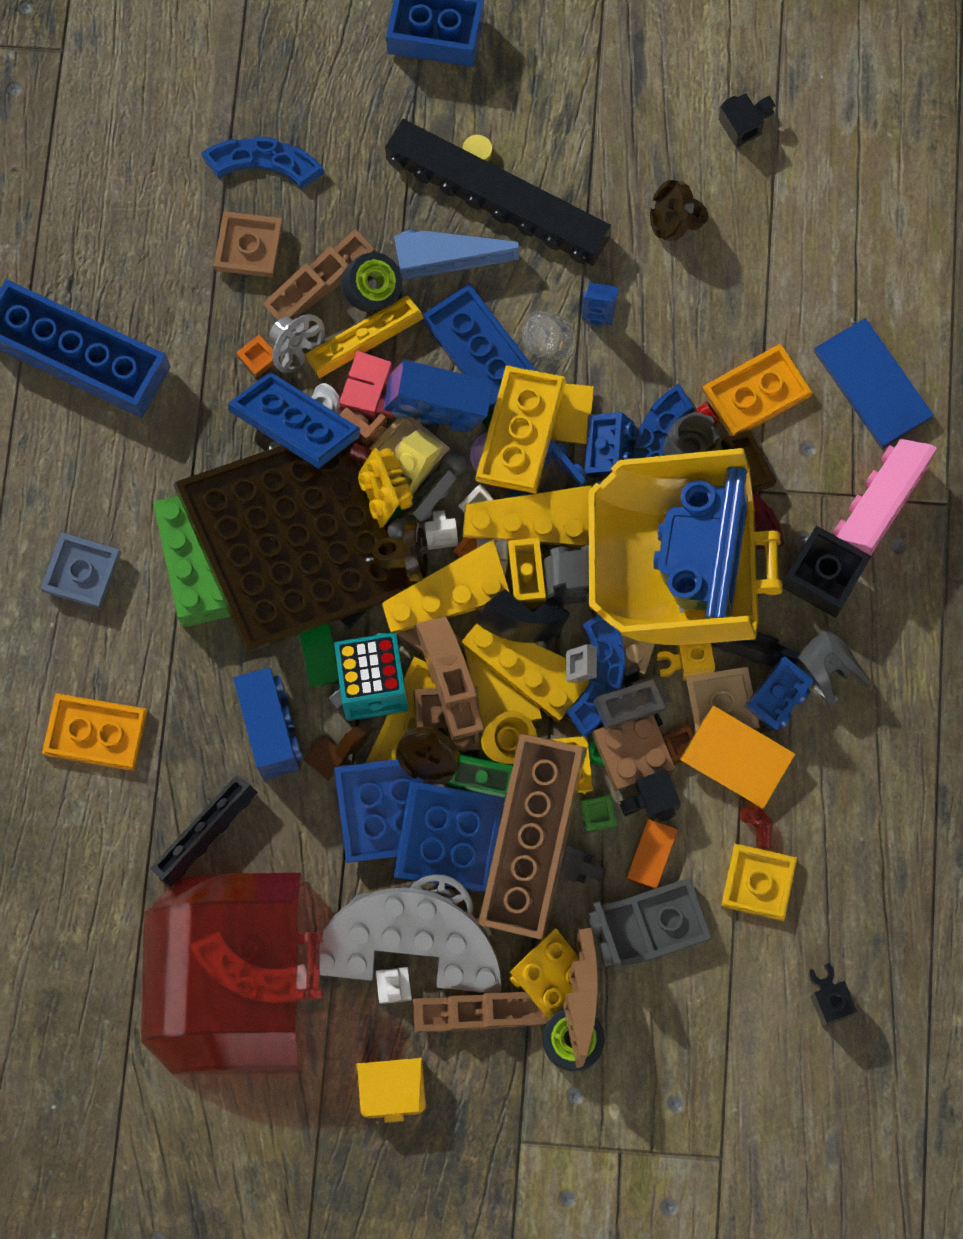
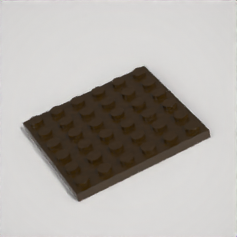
[174,441,417,653]

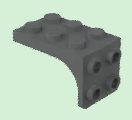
[588,877,712,973]

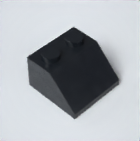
[782,525,871,618]

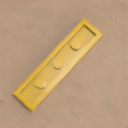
[304,295,424,379]

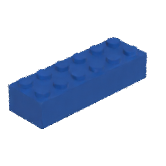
[0,279,171,418]

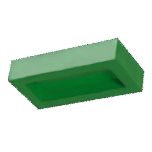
[300,623,339,688]

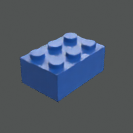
[386,0,485,67]
[383,360,493,433]
[233,667,303,780]

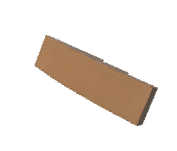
[263,228,377,320]
[563,928,598,1068]
[413,992,549,1033]

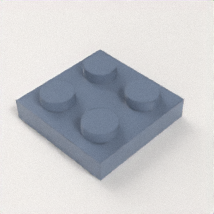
[40,532,121,610]

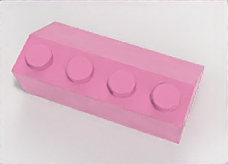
[832,439,937,556]

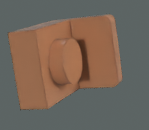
[340,407,387,449]

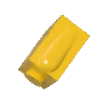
[356,1058,426,1123]

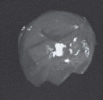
[522,310,576,362]

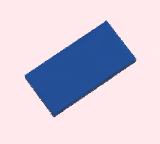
[421,283,537,409]
[814,318,934,449]
[228,372,360,469]

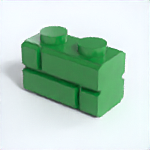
[447,753,513,798]

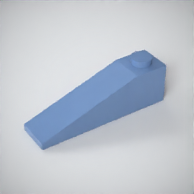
[394,230,519,281]

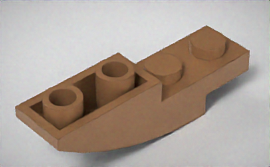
[415,616,484,740]

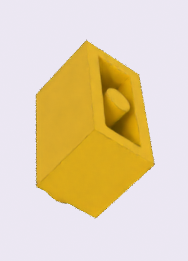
[508,537,546,609]

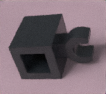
[718,93,776,148]
[620,769,681,822]
[808,963,857,1027]

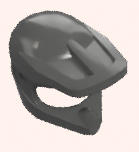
[797,630,871,707]

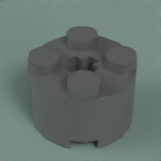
[542,545,589,604]

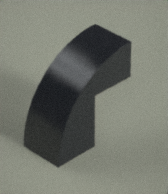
[477,589,570,643]

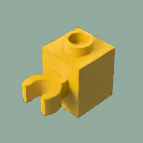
[657,643,715,681]

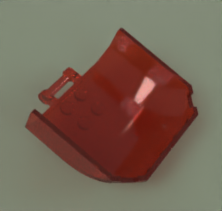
[141,873,323,1075]

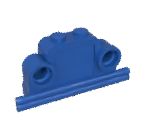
[653,467,748,619]

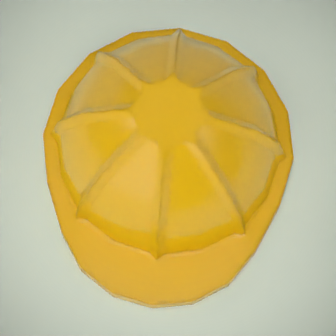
[481,711,537,765]

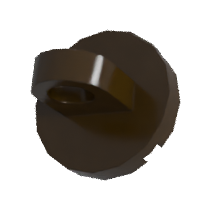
[650,180,709,241]
[372,520,428,583]
[396,722,460,785]

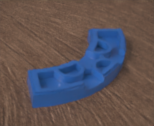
[201,136,325,189]
[634,384,695,458]
[566,614,625,739]

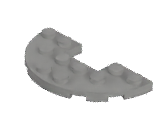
[308,888,502,993]

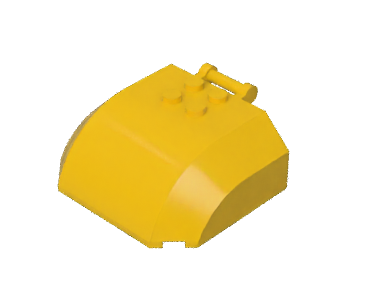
[588,448,783,645]

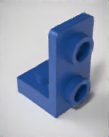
[582,282,619,326]
[543,438,588,487]

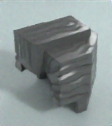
[662,411,721,456]

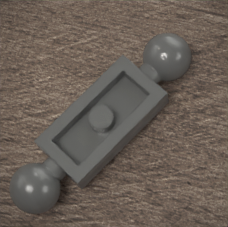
[388,452,466,538]

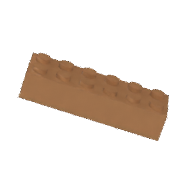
[478,734,587,940]

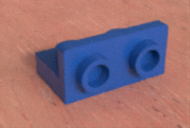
[585,412,637,477]
[744,657,814,731]

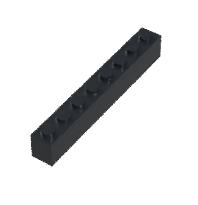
[385,119,611,266]

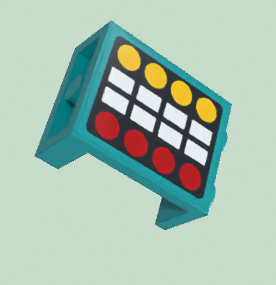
[334,632,409,721]

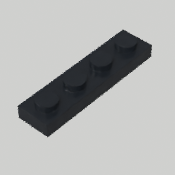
[150,775,258,887]

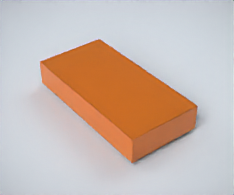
[626,819,678,889]

